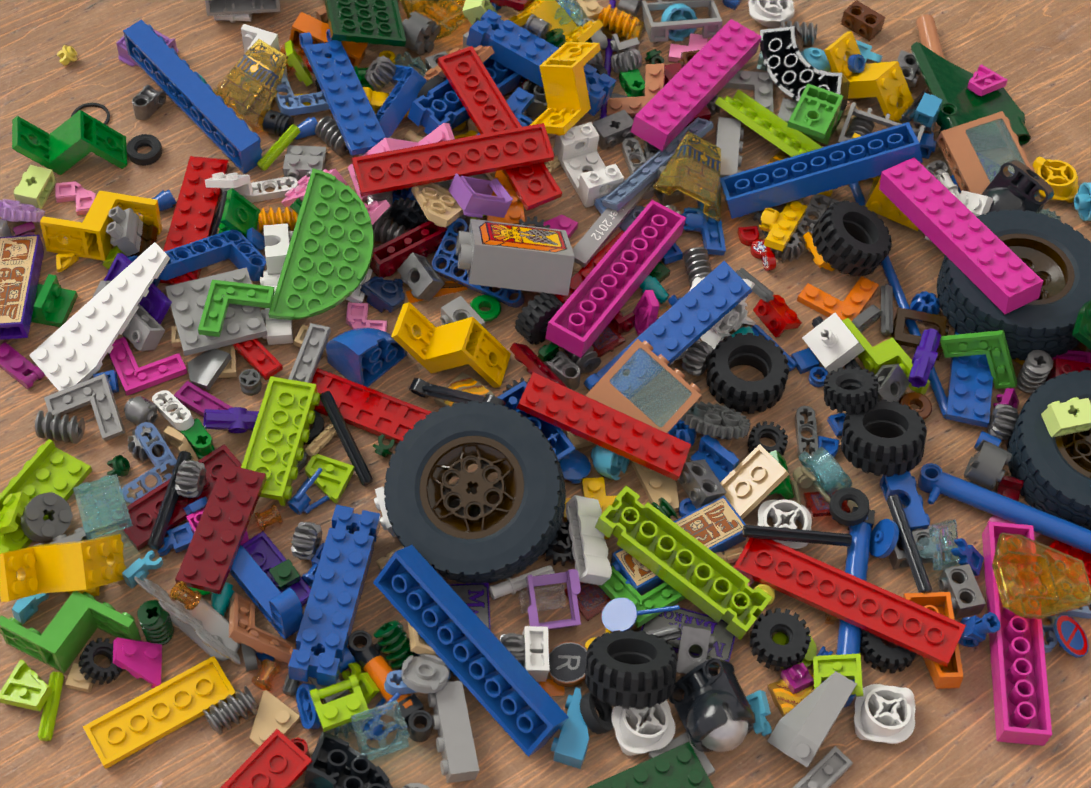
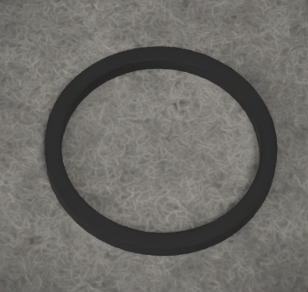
[71,103,110,125]

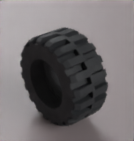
[812,201,892,277]
[706,333,789,414]
[841,399,927,477]
[585,630,677,709]

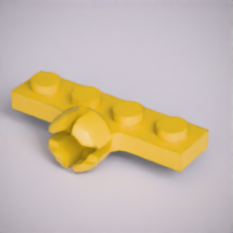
[759,201,808,252]

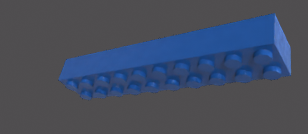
[123,19,263,174]
[719,122,923,219]
[373,545,569,757]

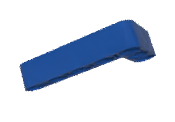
[376,65,427,138]
[432,218,525,308]
[157,230,266,281]
[229,545,303,639]

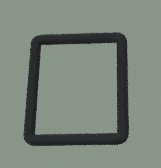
[210,191,227,236]

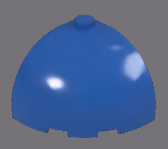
[326,328,407,387]

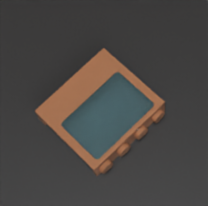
[936,111,1035,195]
[586,339,702,433]

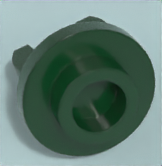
[645,49,664,64]
[373,434,396,458]
[107,455,130,478]

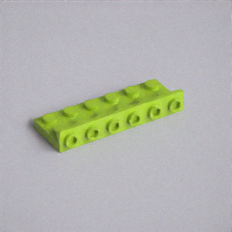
[715,90,823,157]
[241,376,320,506]
[0,439,92,553]

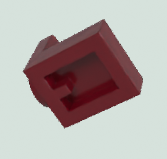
[608,311,635,335]
[996,476,1024,502]

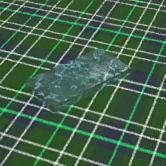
[73,474,133,540]

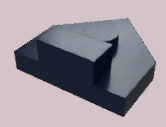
[360,276,405,313]

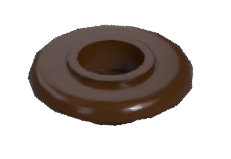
[899,392,932,420]

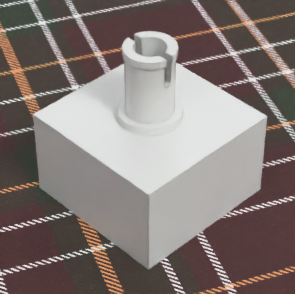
[802,313,864,373]

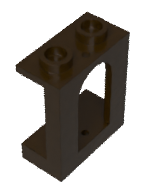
[892,307,949,361]

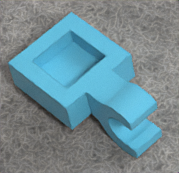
[856,40,883,63]
[122,550,163,589]
[12,593,49,625]
[746,690,772,736]

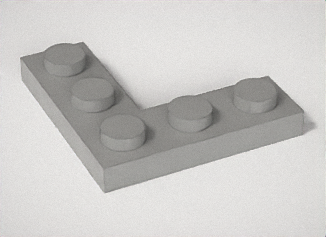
[723,71,774,113]
[44,374,125,441]

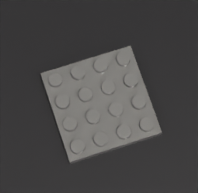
[165,267,268,356]

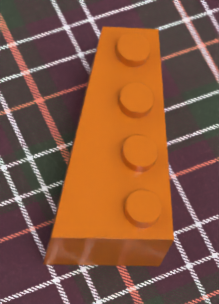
[289,12,368,68]
[487,170,525,225]
[903,592,964,689]

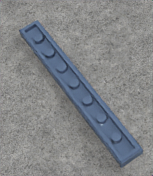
[602,118,714,211]

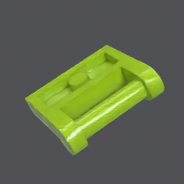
[813,654,864,697]
[309,674,370,732]

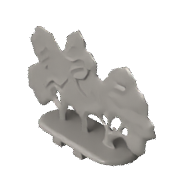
[134,576,240,664]

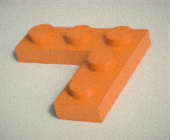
[797,276,879,322]

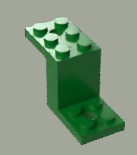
[12,110,127,176]

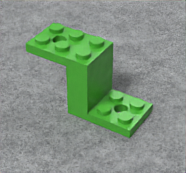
[787,84,845,145]
[0,591,142,674]

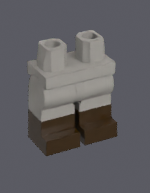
[106,206,158,257]

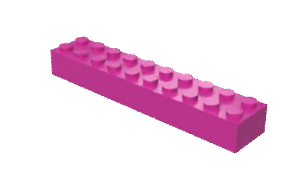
[631,19,762,151]
[879,157,1043,314]
[546,200,686,358]
[982,521,1052,746]

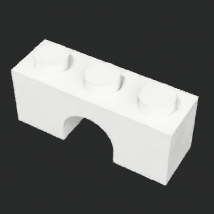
[263,223,293,274]

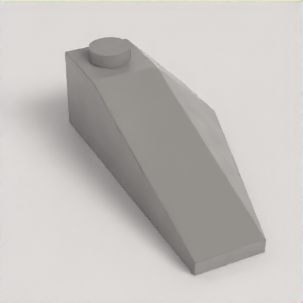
[767,671,857,768]

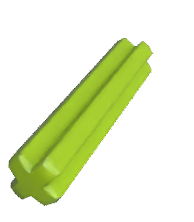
[257,124,300,171]
[38,672,64,741]

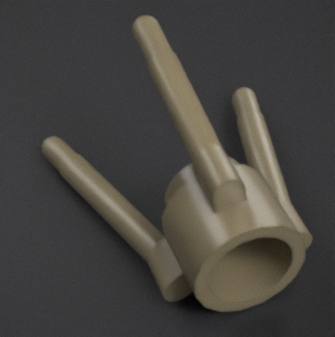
[791,465,831,505]

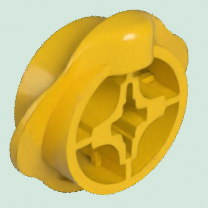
[1032,157,1079,203]

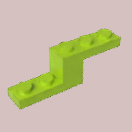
[842,318,930,395]

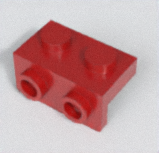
[753,295,802,337]

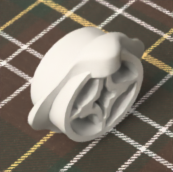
[748,0,795,27]
[758,499,812,549]
[854,684,916,744]
[611,700,675,756]

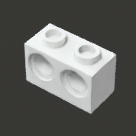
[522,626,549,682]

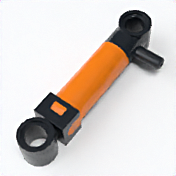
[349,630,433,742]

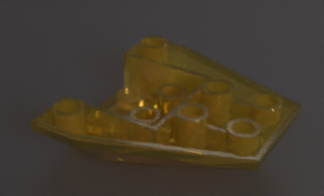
[992,533,1091,619]

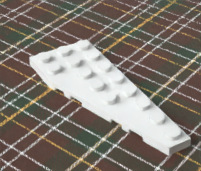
[29,242,170,391]

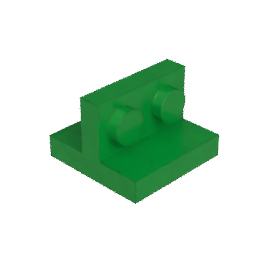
[218,188,260,239]
[31,274,78,328]

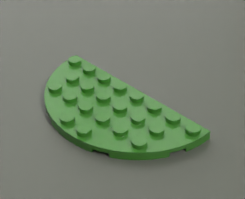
[268,168,374,320]

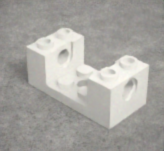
[554,122,624,208]

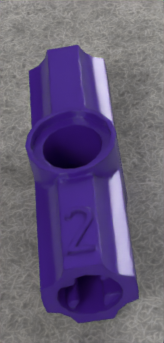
[908,328,941,388]
[203,407,259,433]

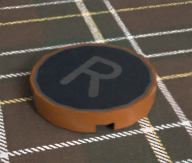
[548,641,587,687]

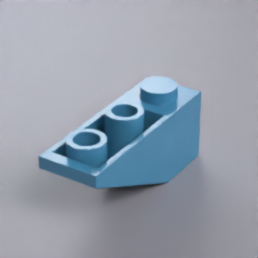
[913,93,942,133]
[551,688,589,769]

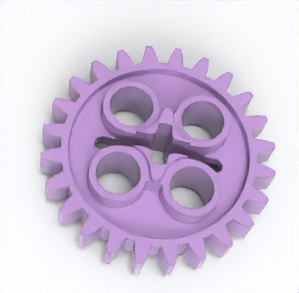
[0,199,45,222]

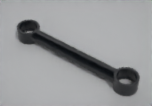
[409,378,506,406]

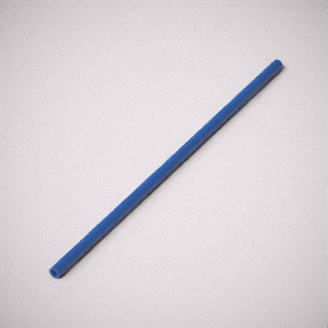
[849,182,947,418]

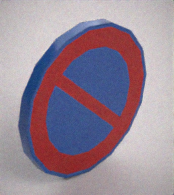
[1053,615,1089,658]

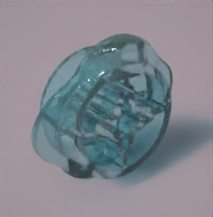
[799,447,853,494]

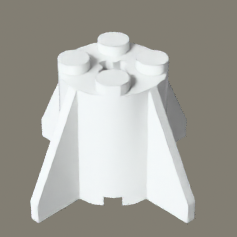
[688,277,756,349]

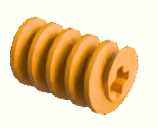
[598,4,637,39]
[259,206,298,233]

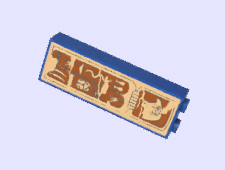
[610,496,747,595]

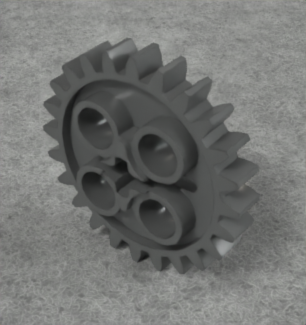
[681,401,751,440]

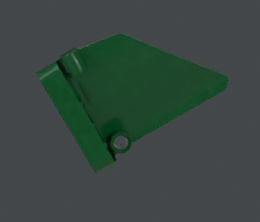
[911,42,1031,152]

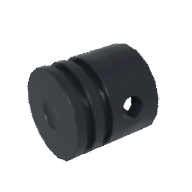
[263,110,294,137]

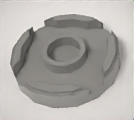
[401,653,449,693]

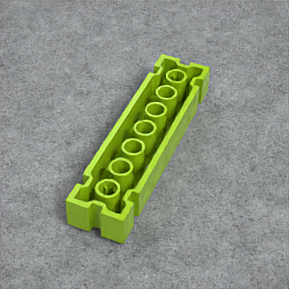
[595,486,772,640]

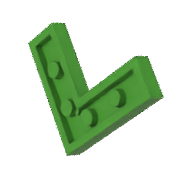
[198,279,275,337]
[940,330,1017,389]
[598,566,685,628]

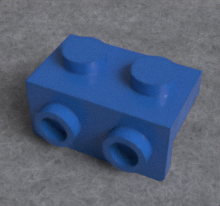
[690,435,739,482]

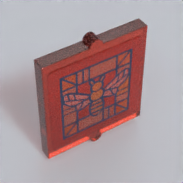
[592,322,625,357]
[803,490,851,517]
[563,582,611,621]

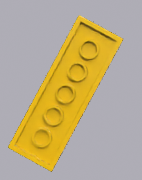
[83,656,236,769]

